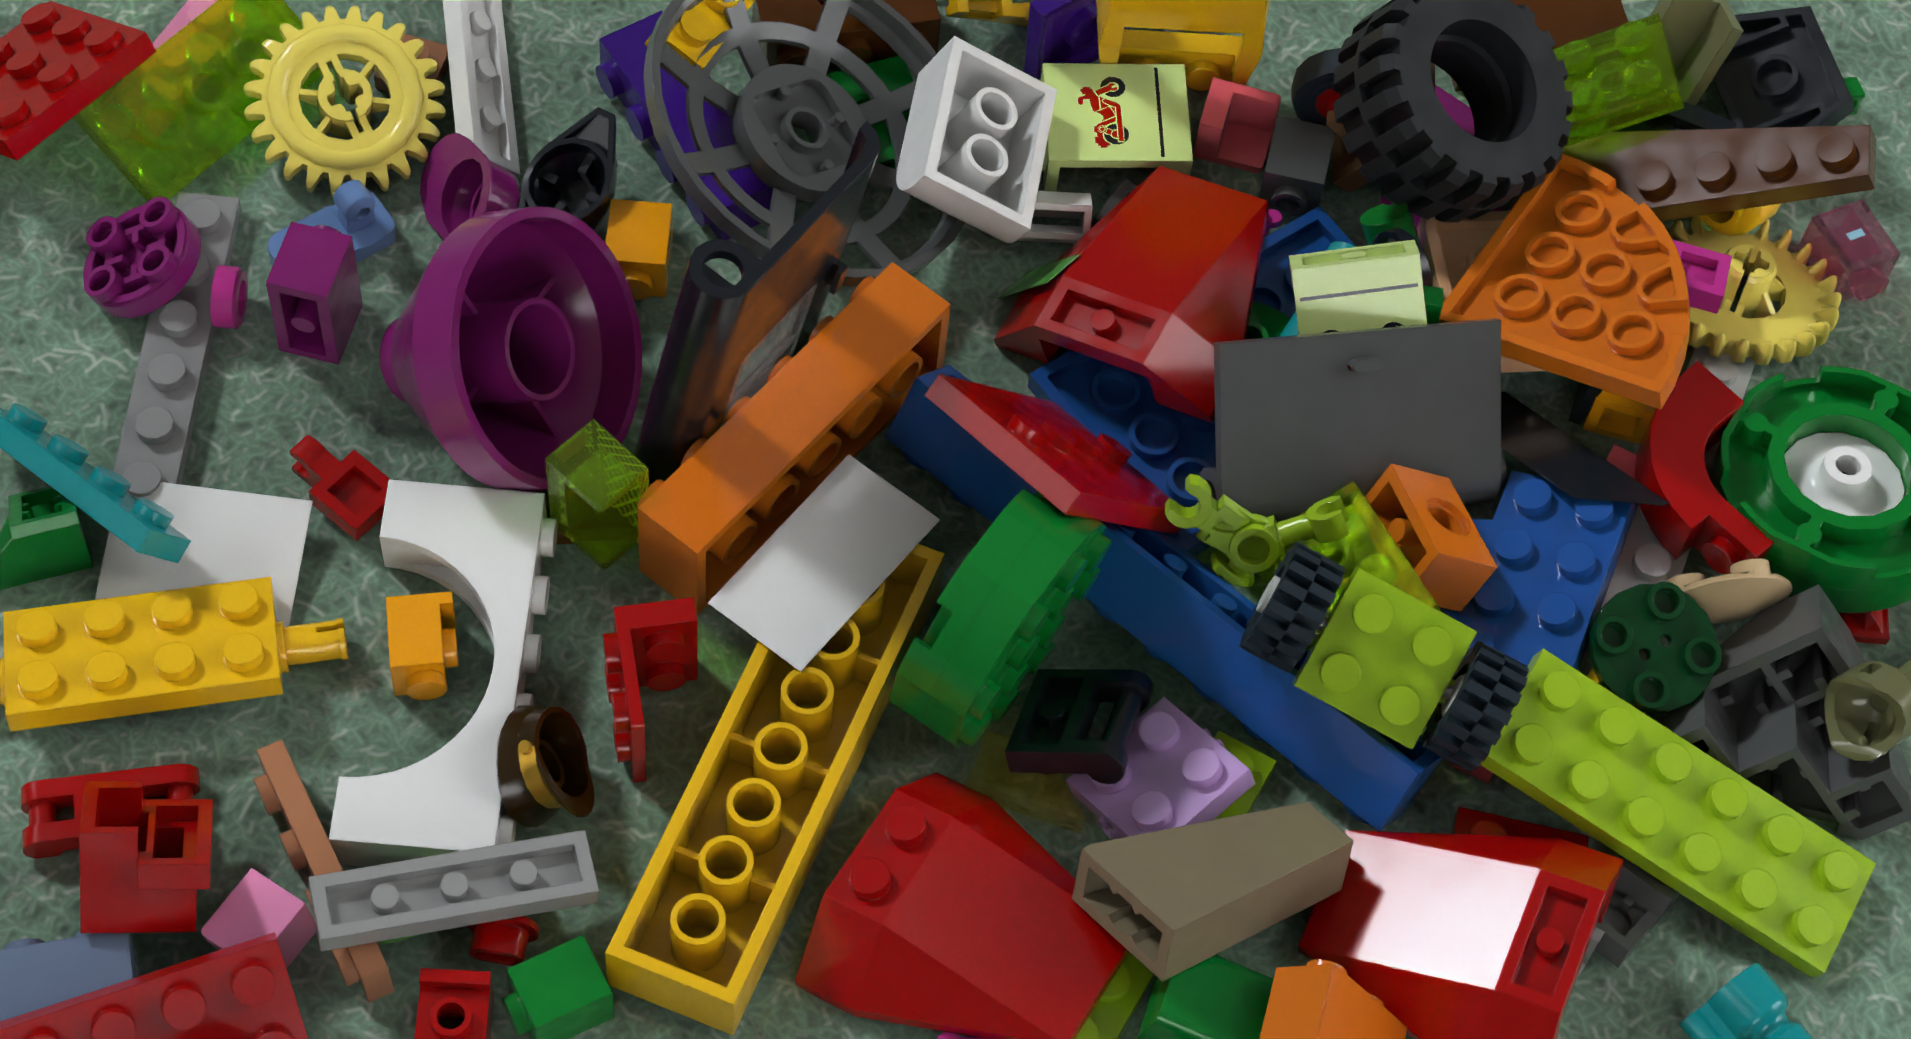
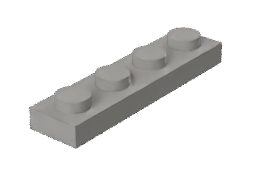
[309,830,599,952]

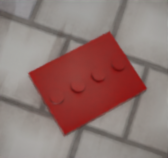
[924,374,1180,535]

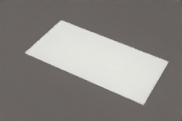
[708,454,940,672]

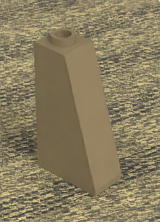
[1072,802,1354,982]

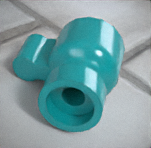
[1679,962,1813,1039]

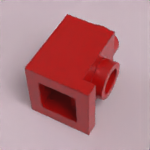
[414,968,494,1039]

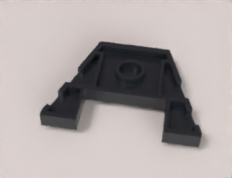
[1631,6,1855,128]

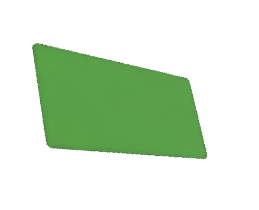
[998,254,1080,299]

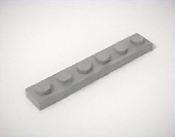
[113,192,242,497]

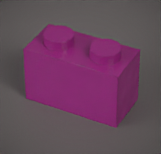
[266,221,363,365]

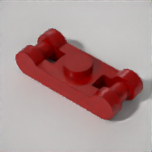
[21,764,200,859]

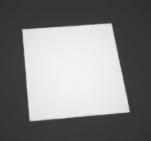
[95,482,313,627]

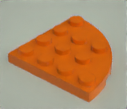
[1438,154,1690,410]

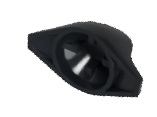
[519,107,618,229]

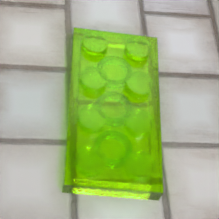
[73,0,332,202]

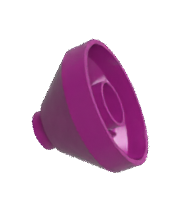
[380,206,642,491]

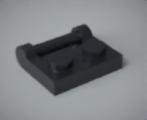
[1005,669,1154,784]

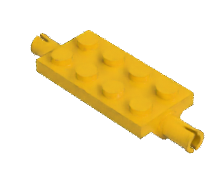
[0,576,349,732]

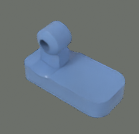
[268,180,397,266]

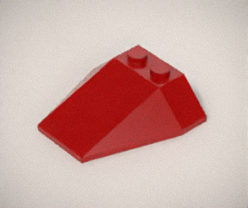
[795,772,1129,1039]

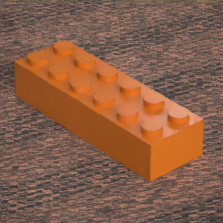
[637,262,951,615]

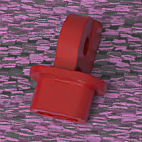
[467,916,540,966]

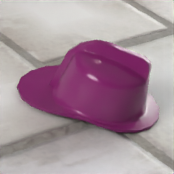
[420,133,520,240]

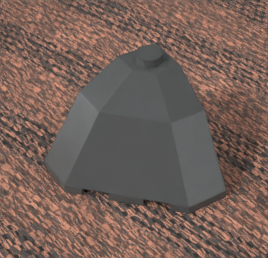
[1660,584,1911,840]

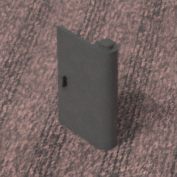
[1197,318,1507,522]

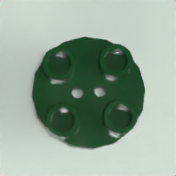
[1589,582,1722,713]

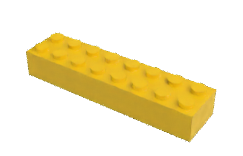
[605,544,945,1036]

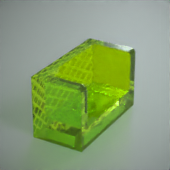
[545,419,649,569]

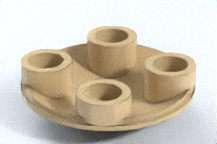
[1667,558,1792,623]

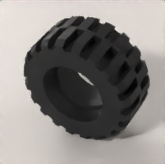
[1333,0,1573,223]

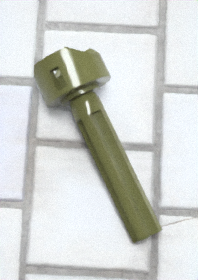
[1824,660,1911,761]

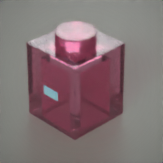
[1797,199,1901,302]

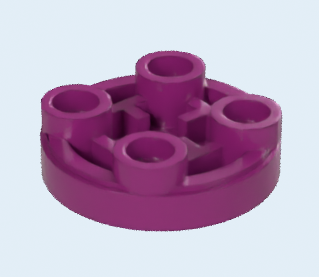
[83,196,201,318]

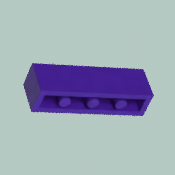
[595,10,773,240]

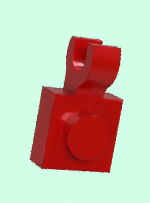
[289,434,390,541]

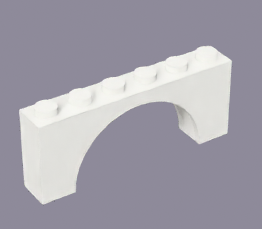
[329,479,558,867]

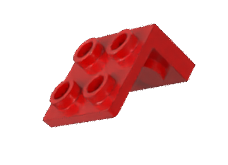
[602,597,698,783]

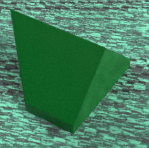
[0,486,93,590]

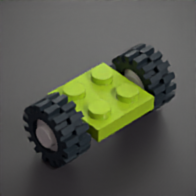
[1239,542,1529,772]

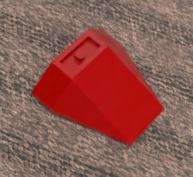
[994,166,1269,423]
[1298,830,1624,1039]

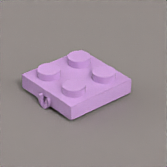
[1066,697,1255,840]

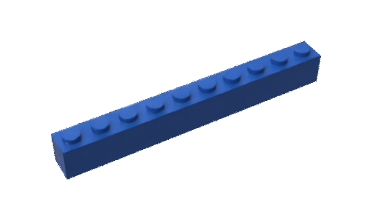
[885,364,1442,832]

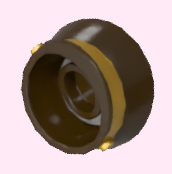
[496,705,595,827]

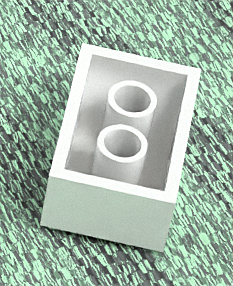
[896,36,1057,244]

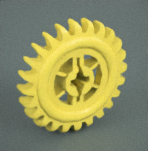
[244,6,446,197]
[1668,216,1842,365]

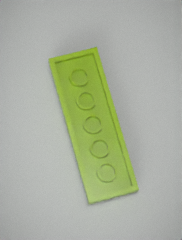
[1480,648,1876,978]

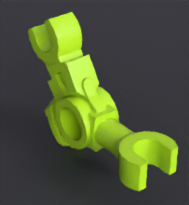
[1165,474,1350,587]

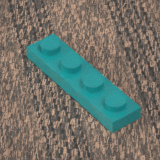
[0,403,191,563]

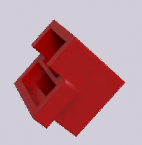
[79,781,213,933]

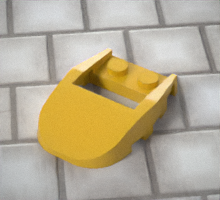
[1095,0,1271,91]

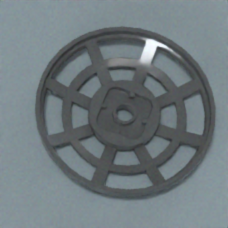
[643,0,965,286]

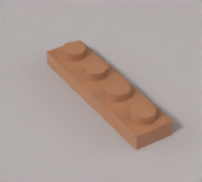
[253,739,394,1002]

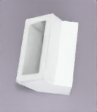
[1018,191,1093,244]

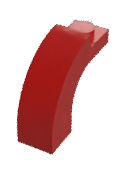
[1635,361,1774,574]

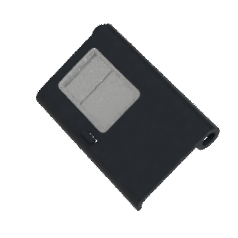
[633,121,880,486]

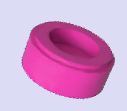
[210,265,248,329]

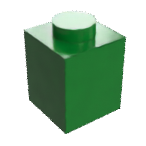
[501,935,614,1039]

